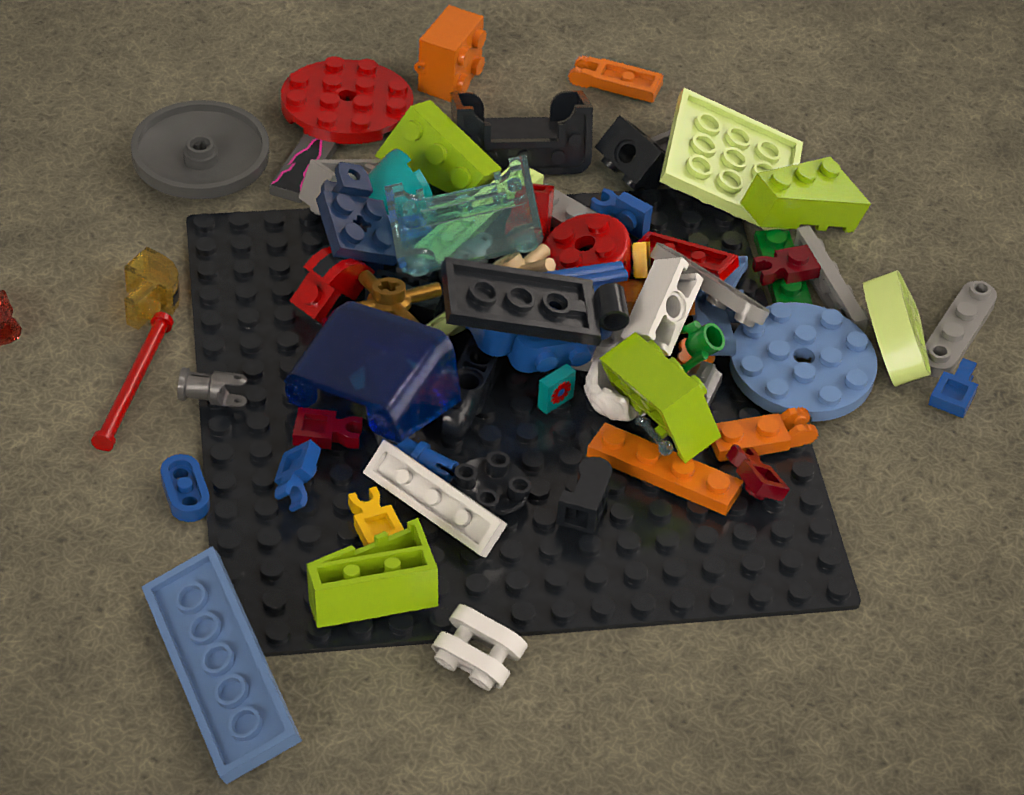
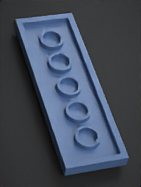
[141,546,302,784]

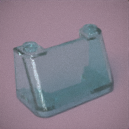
[384,155,544,276]

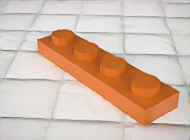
[587,422,743,516]

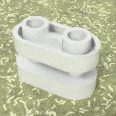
[431,604,528,691]

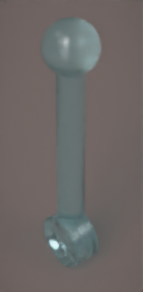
[634,416,674,456]

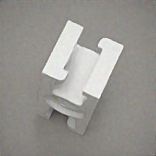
[621,257,703,356]

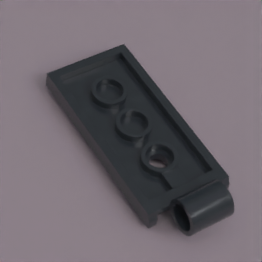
[441,257,630,346]

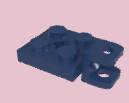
[316,162,401,266]

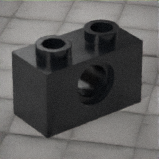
[595,115,666,191]

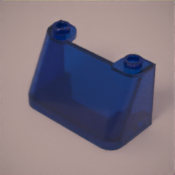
[285,301,461,443]

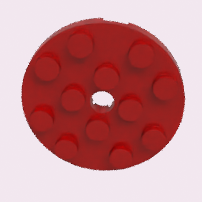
[281,56,414,144]

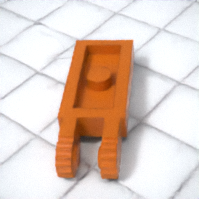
[568,55,664,103]
[711,407,819,462]

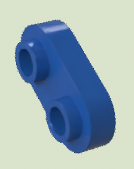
[160,454,210,522]

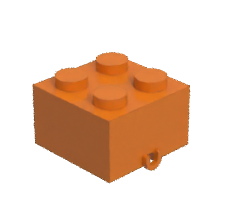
[414,5,486,102]

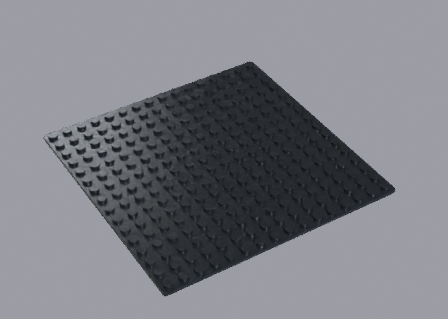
[186,189,861,657]

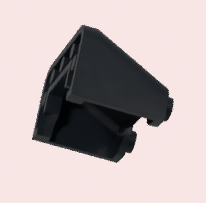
[451,91,593,175]

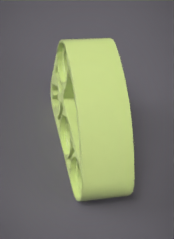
[863,270,931,387]

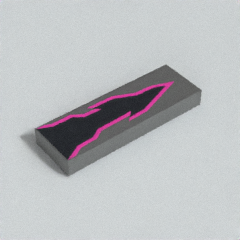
[269,134,340,203]

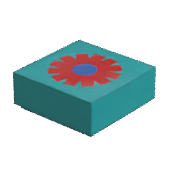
[537,364,576,414]

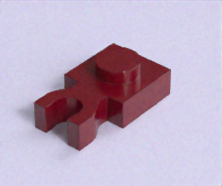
[752,244,821,286]
[293,407,363,449]
[726,444,790,501]

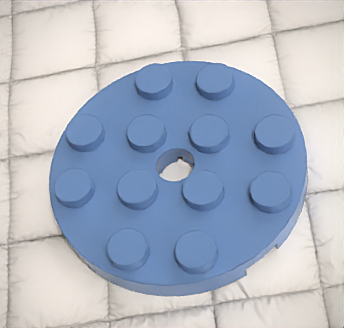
[729,302,878,422]

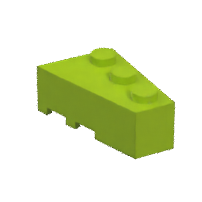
[375,100,502,201]
[599,332,722,463]

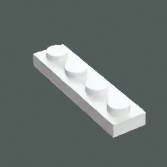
[363,440,507,558]

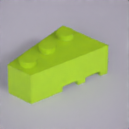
[740,157,871,233]
[307,518,438,628]

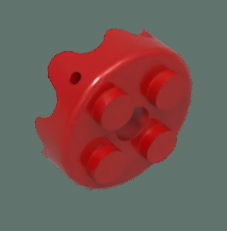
[544,213,632,279]

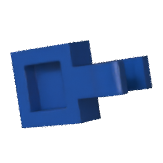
[590,188,653,239]
[928,358,979,418]
[274,439,321,512]

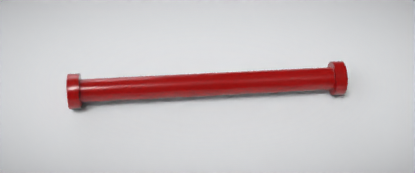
[91,312,174,452]

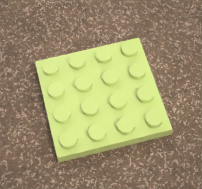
[659,88,803,231]

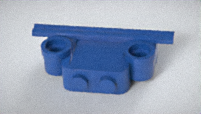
[466,261,628,373]

